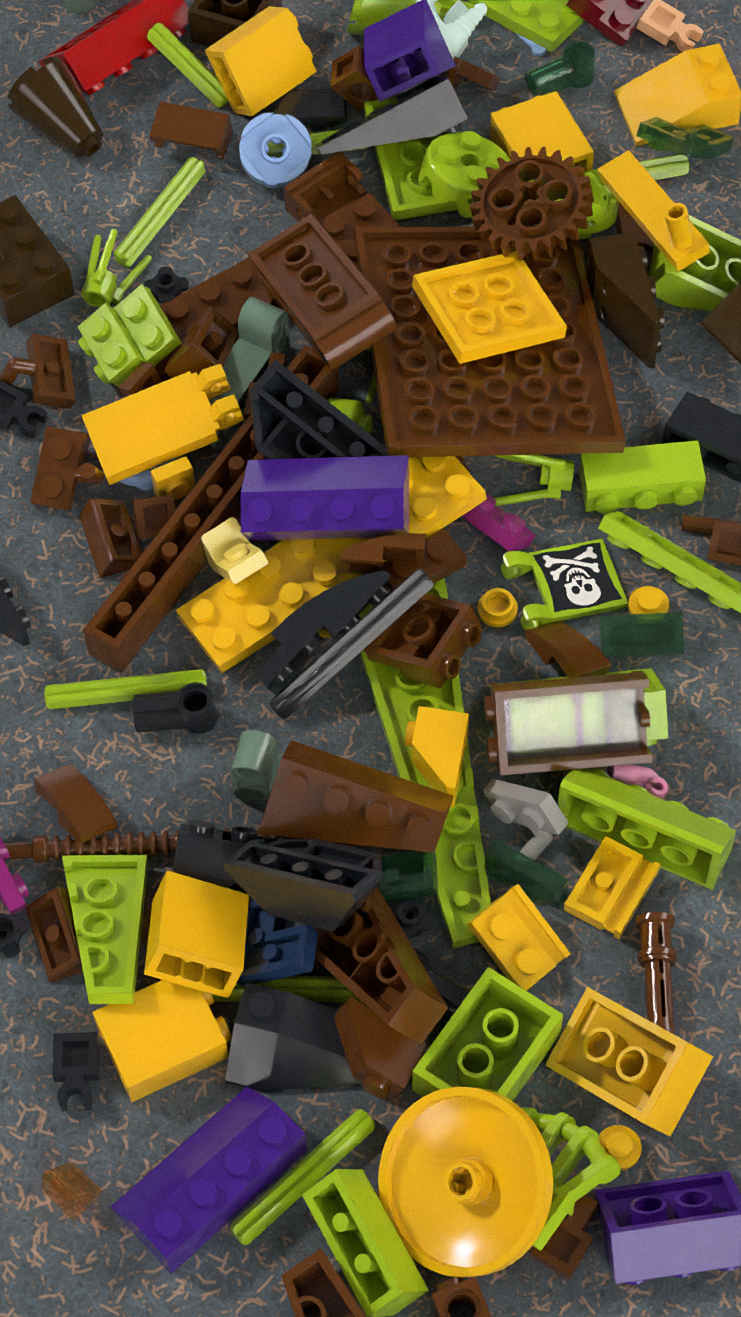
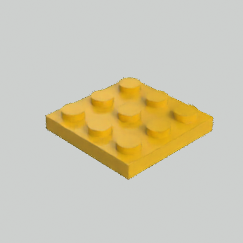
[412,251,567,364]

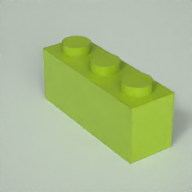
[579,441,706,513]
[302,1169,429,1317]

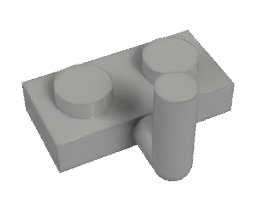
[483,779,569,872]

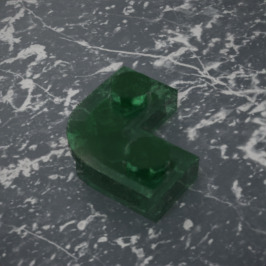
[636,117,734,159]

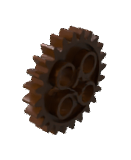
[470,147,594,261]

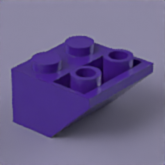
[364,0,456,101]

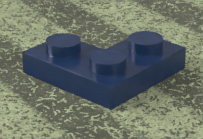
[237,899,318,987]

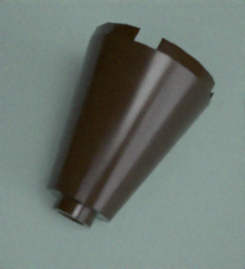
[8,56,103,157]

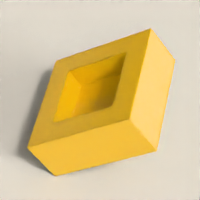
[150,456,195,500]

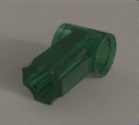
[525,41,595,97]

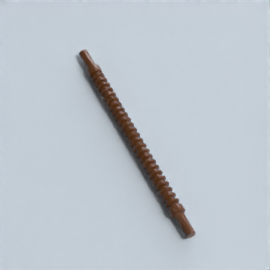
[4,826,372,863]

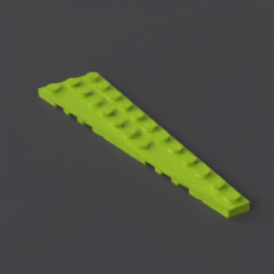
[359,578,491,949]

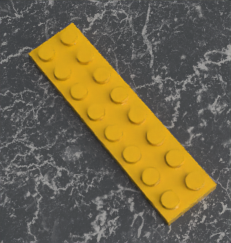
[176,456,487,674]

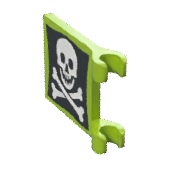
[500,538,628,631]

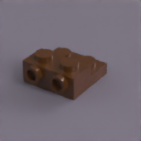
[364,594,482,689]

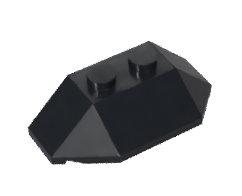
[250,359,387,459]
[223,839,384,931]

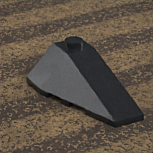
[225,983,410,1093]

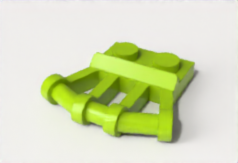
[521,1107,621,1251]

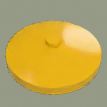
[378,1087,553,1277]

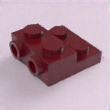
[566,0,653,47]

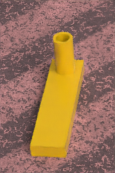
[597,150,710,272]

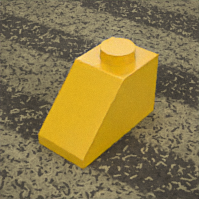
[405,706,469,807]

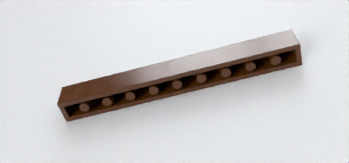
[83,345,339,673]

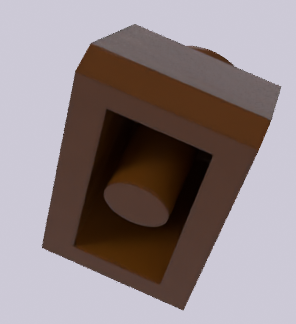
[164,306,239,379]
[334,997,427,1100]

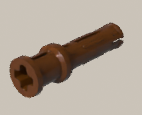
[636,912,677,1035]

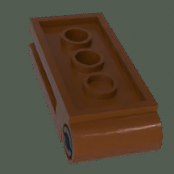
[248,214,398,371]

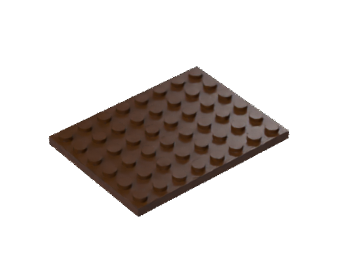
[354,226,626,457]

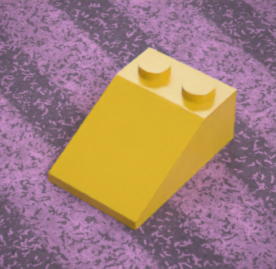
[614,43,741,146]
[545,987,714,1137]

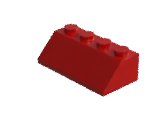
[38,0,189,96]

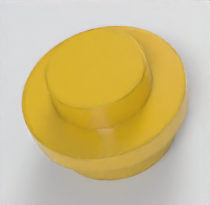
[628,586,669,624]
[477,588,518,627]
[599,1125,642,1171]

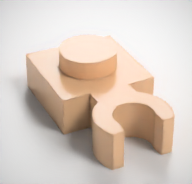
[636,0,704,52]

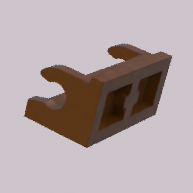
[149,101,233,159]
[284,151,367,222]

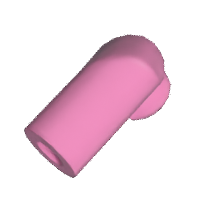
[607,764,668,799]

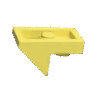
[201,517,269,585]

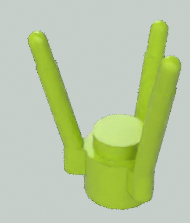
[81,229,152,307]
[494,455,574,506]

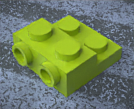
[78,284,182,387]

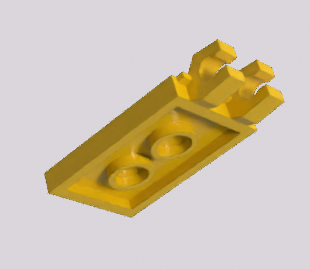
[81,364,244,485]

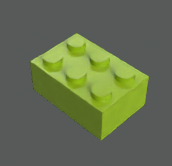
[412,967,563,1101]

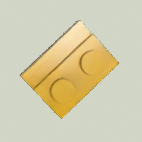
[564,836,661,939]
[467,884,571,991]

